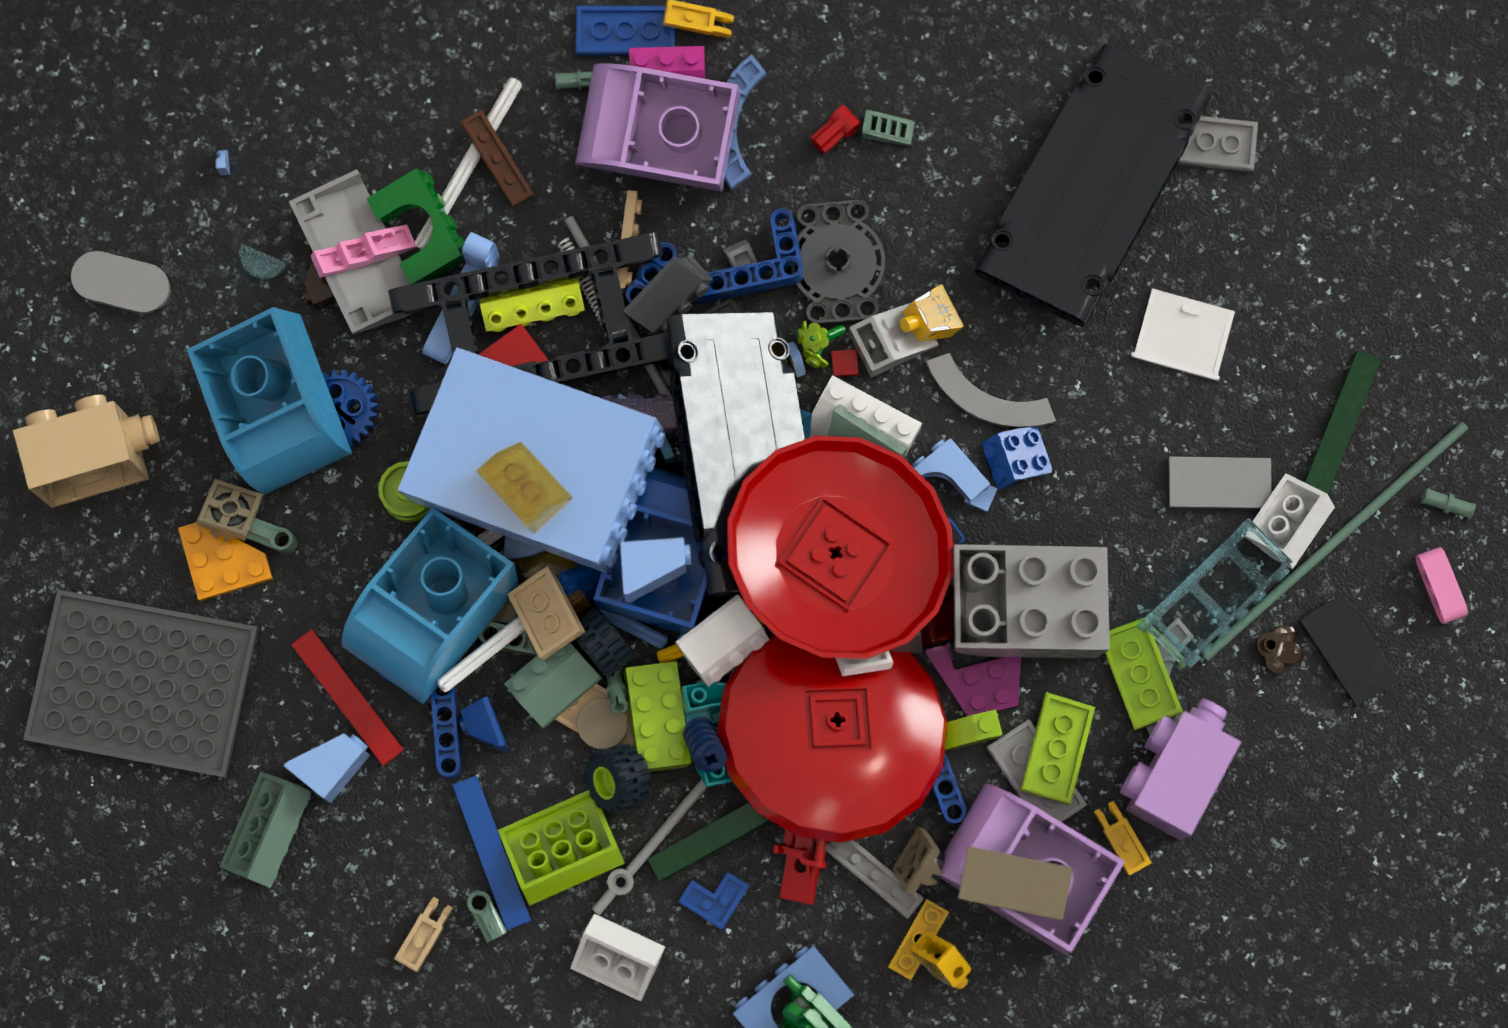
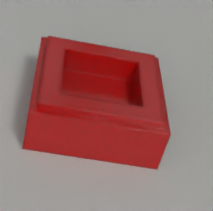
[831,349,859,377]

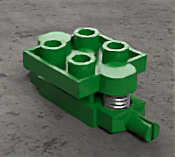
[781,974,852,1028]

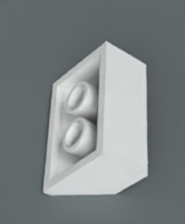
[1243,473,1335,569]
[676,594,769,687]
[570,914,665,1001]

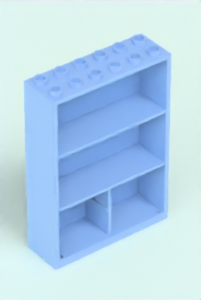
[398,347,665,573]

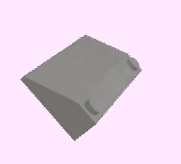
[289,169,413,334]

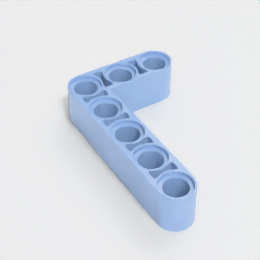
[422,232,499,365]

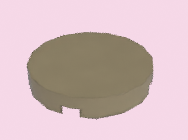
[577,698,628,750]

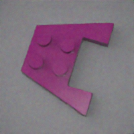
[925,644,1021,717]

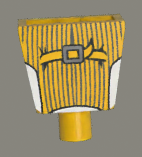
[900,285,964,342]
[910,930,971,989]

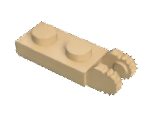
[394,897,453,973]

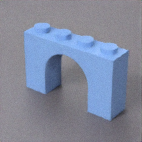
[912,438,990,503]

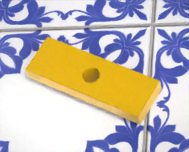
[888,899,949,980]

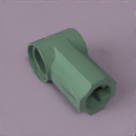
[247,518,297,555]
[467,891,507,943]

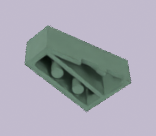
[828,404,907,459]

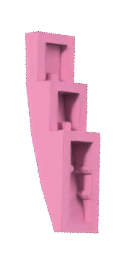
[310,225,417,278]

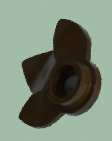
[1255,625,1303,675]

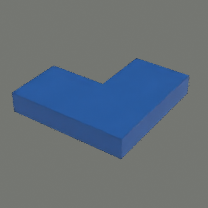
[678,872,750,930]

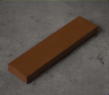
[460,109,534,208]

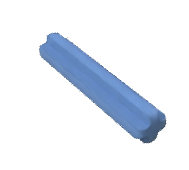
[600,610,668,649]

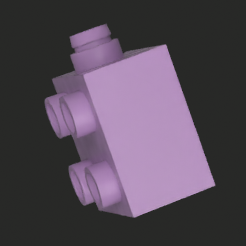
[1120,698,1241,840]

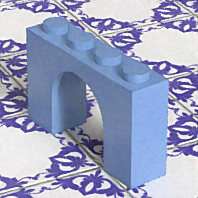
[733,946,854,1028]

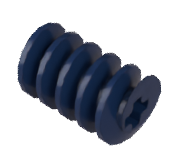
[683,717,727,772]

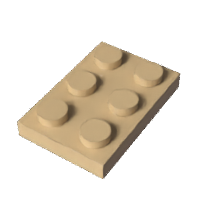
[507,566,585,660]

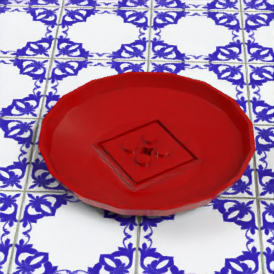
[728,435,954,659]
[717,633,948,843]

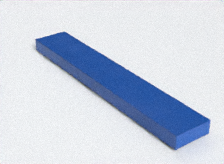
[453,775,531,930]

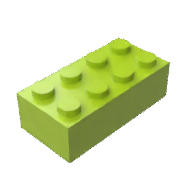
[623,661,691,772]

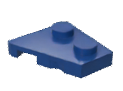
[558,564,602,603]

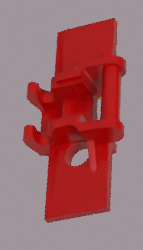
[773,829,827,905]

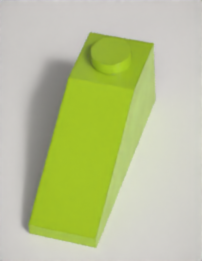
[945,710,1002,751]

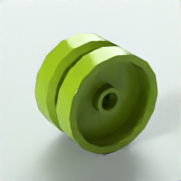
[378,461,431,523]

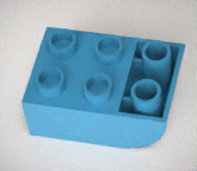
[187,307,352,494]
[342,507,519,704]

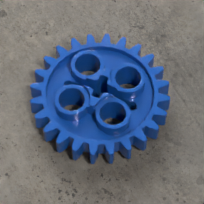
[323,370,380,449]

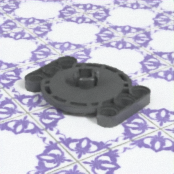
[790,200,885,326]

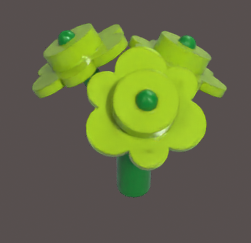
[796,321,846,369]

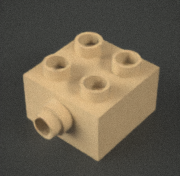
[13,395,160,508]

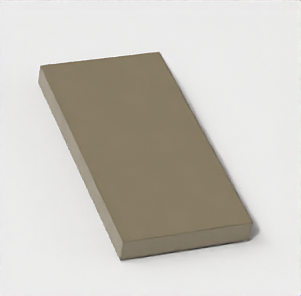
[958,846,1073,921]

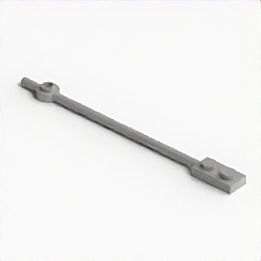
[592,779,707,915]

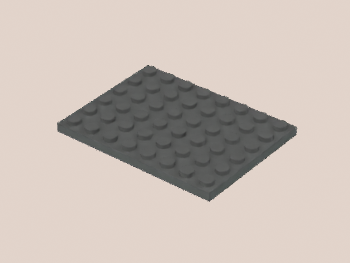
[23,590,259,778]

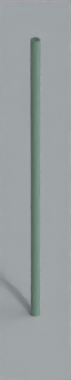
[1201,422,1468,662]

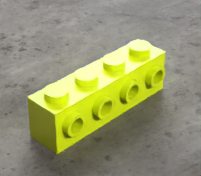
[479,278,585,332]

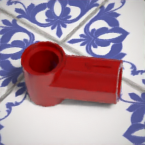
[810,105,862,155]

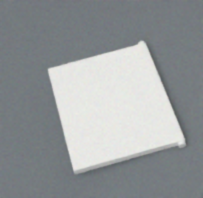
[1131,288,1235,381]

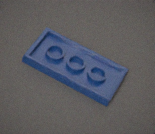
[576,6,675,56]

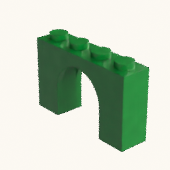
[366,168,465,284]

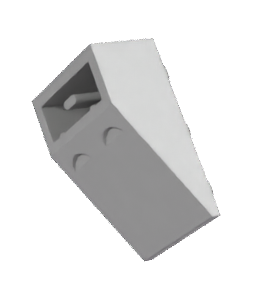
[849,302,939,378]

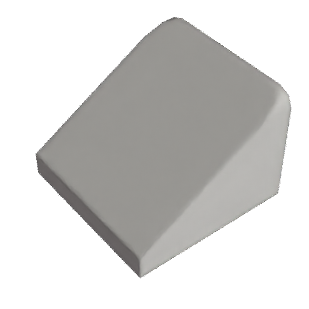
[723,240,757,268]

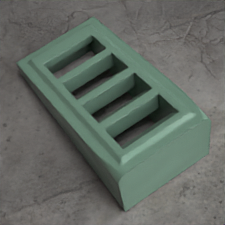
[862,110,915,146]

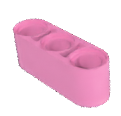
[1415,547,1468,624]

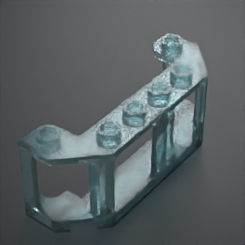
[1137,517,1293,670]

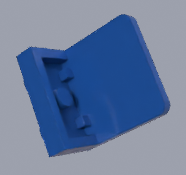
[981,427,1052,490]

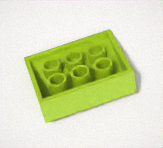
[498,790,625,906]

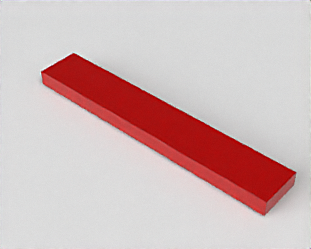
[291,629,404,766]

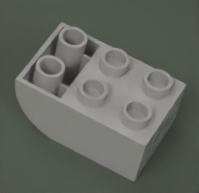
[953,544,1110,658]

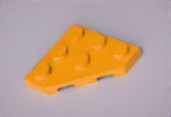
[178,523,273,601]

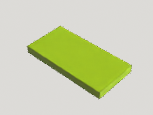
[1105,617,1183,731]
[1019,692,1095,806]

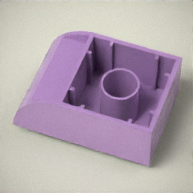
[575,63,741,192]
[940,784,1125,955]

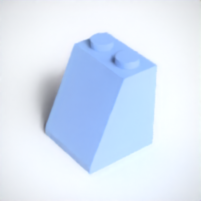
[620,538,691,602]
[284,734,370,803]

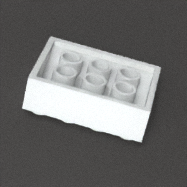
[809,375,922,457]

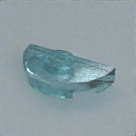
[239,244,288,280]

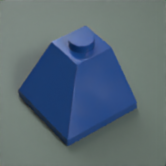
[458,697,509,752]

